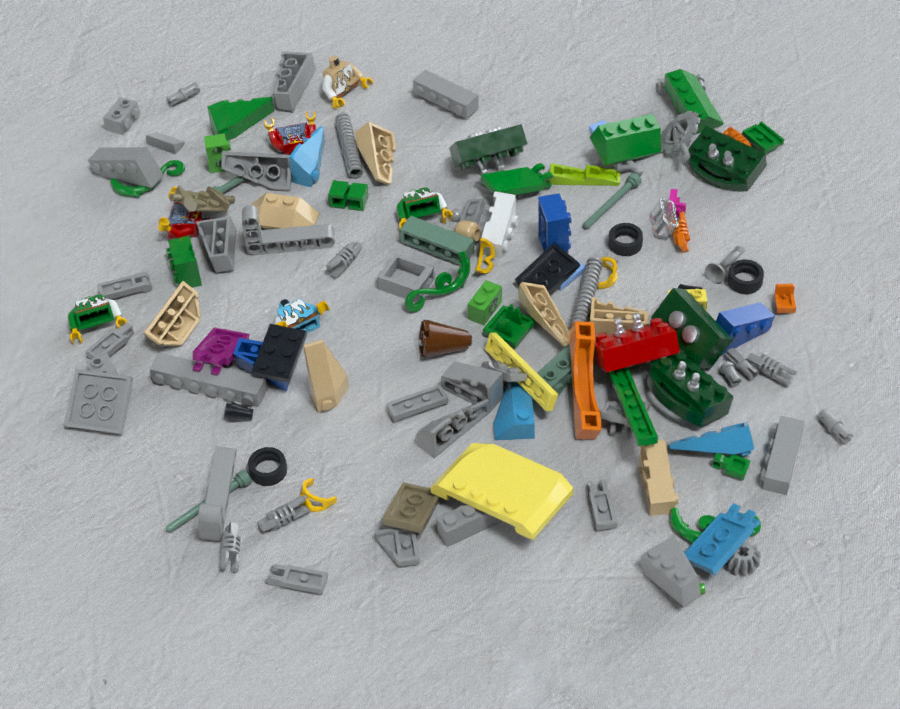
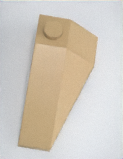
[518,282,570,347]

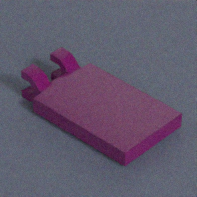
[193,327,249,375]

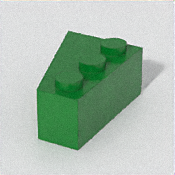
[166,236,202,288]

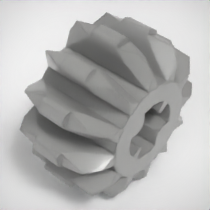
[725,540,761,576]

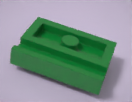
[742,121,784,154]

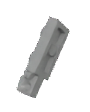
[85,323,134,359]

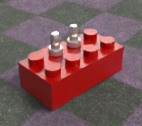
[593,313,680,372]

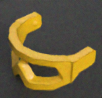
[475,238,495,274]
[598,257,617,289]
[300,478,337,512]

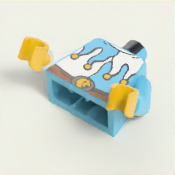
[275,299,330,333]

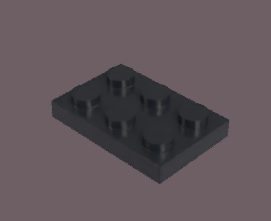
[515,243,580,295]
[252,324,307,383]

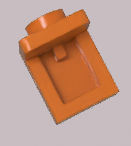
[774,284,796,313]

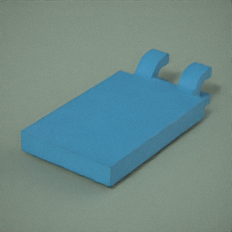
[684,503,760,575]

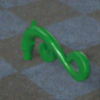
[110,160,185,197]
[405,251,471,312]
[670,508,761,544]

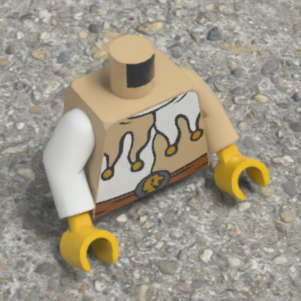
[322,56,373,109]

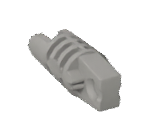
[326,242,362,279]
[748,353,797,386]
[257,496,310,532]
[220,522,240,573]

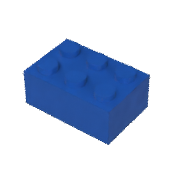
[538,193,572,253]

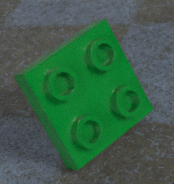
[483,304,535,349]

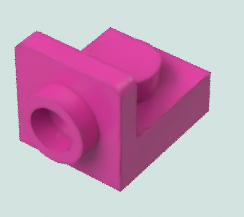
[667,189,686,218]

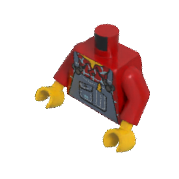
[264,111,316,155]
[158,186,210,238]

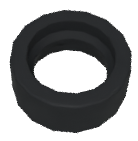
[608,223,643,256]
[728,259,764,294]
[248,447,287,486]

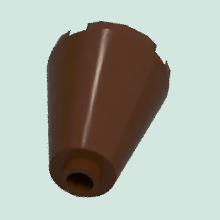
[419,320,472,358]

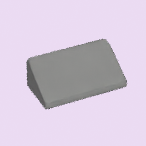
[146,132,185,154]

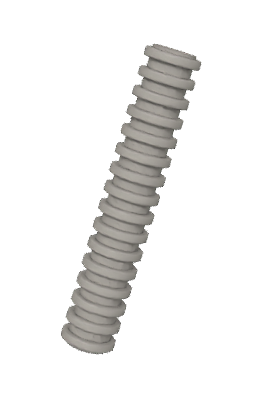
[335,113,363,178]
[570,257,603,328]

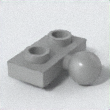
[449,198,486,224]

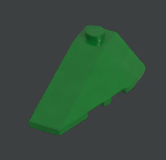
[207,97,274,140]

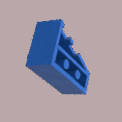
[716,302,775,355]
[233,338,289,391]

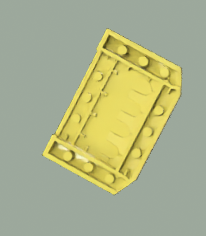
[430,443,574,540]

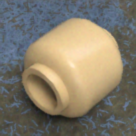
[454,220,482,244]

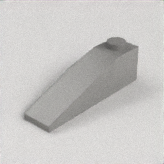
[221,151,292,190]
[417,399,490,459]

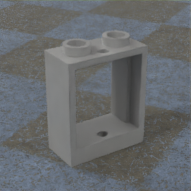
[377,253,435,303]

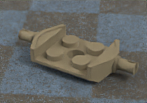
[169,185,235,212]

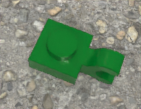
[712,453,751,480]

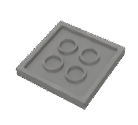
[64,369,133,435]

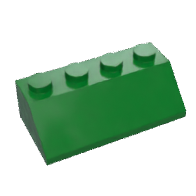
[664,69,724,135]
[589,114,661,166]

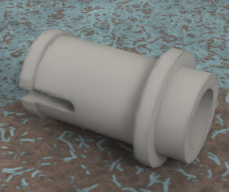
[720,361,742,387]

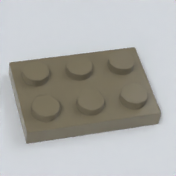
[383,482,441,533]

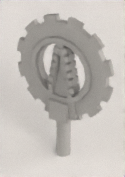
[661,111,700,160]

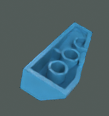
[289,126,325,188]
[494,382,535,441]
[669,422,755,456]

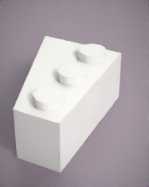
[480,192,518,258]

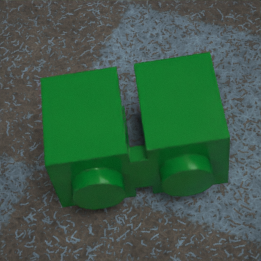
[328,180,369,211]

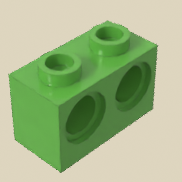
[204,133,231,174]

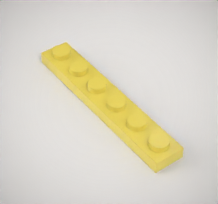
[485,332,558,411]

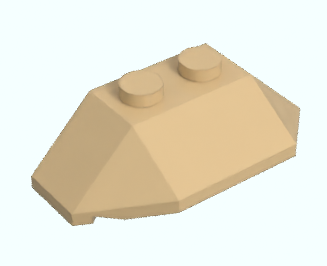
[251,193,319,229]
[143,281,201,346]

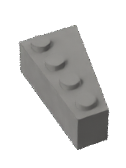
[273,51,316,110]
[88,147,163,188]

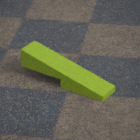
[547,163,620,186]

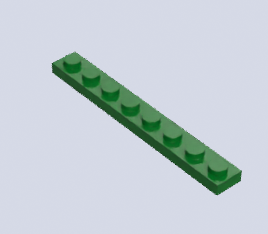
[607,367,658,446]

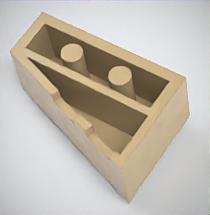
[590,297,648,338]
[639,440,678,516]

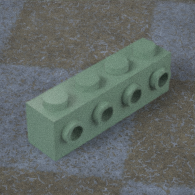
[400,216,474,265]
[537,344,594,395]

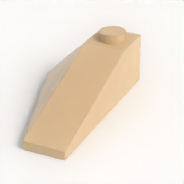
[355,122,396,185]
[303,340,348,413]

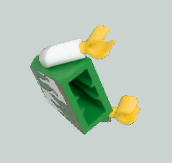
[397,187,453,229]
[68,294,127,345]

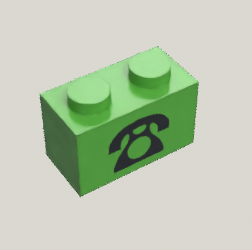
[467,280,502,326]

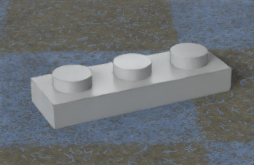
[386,384,448,422]

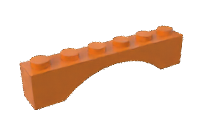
[569,321,601,440]

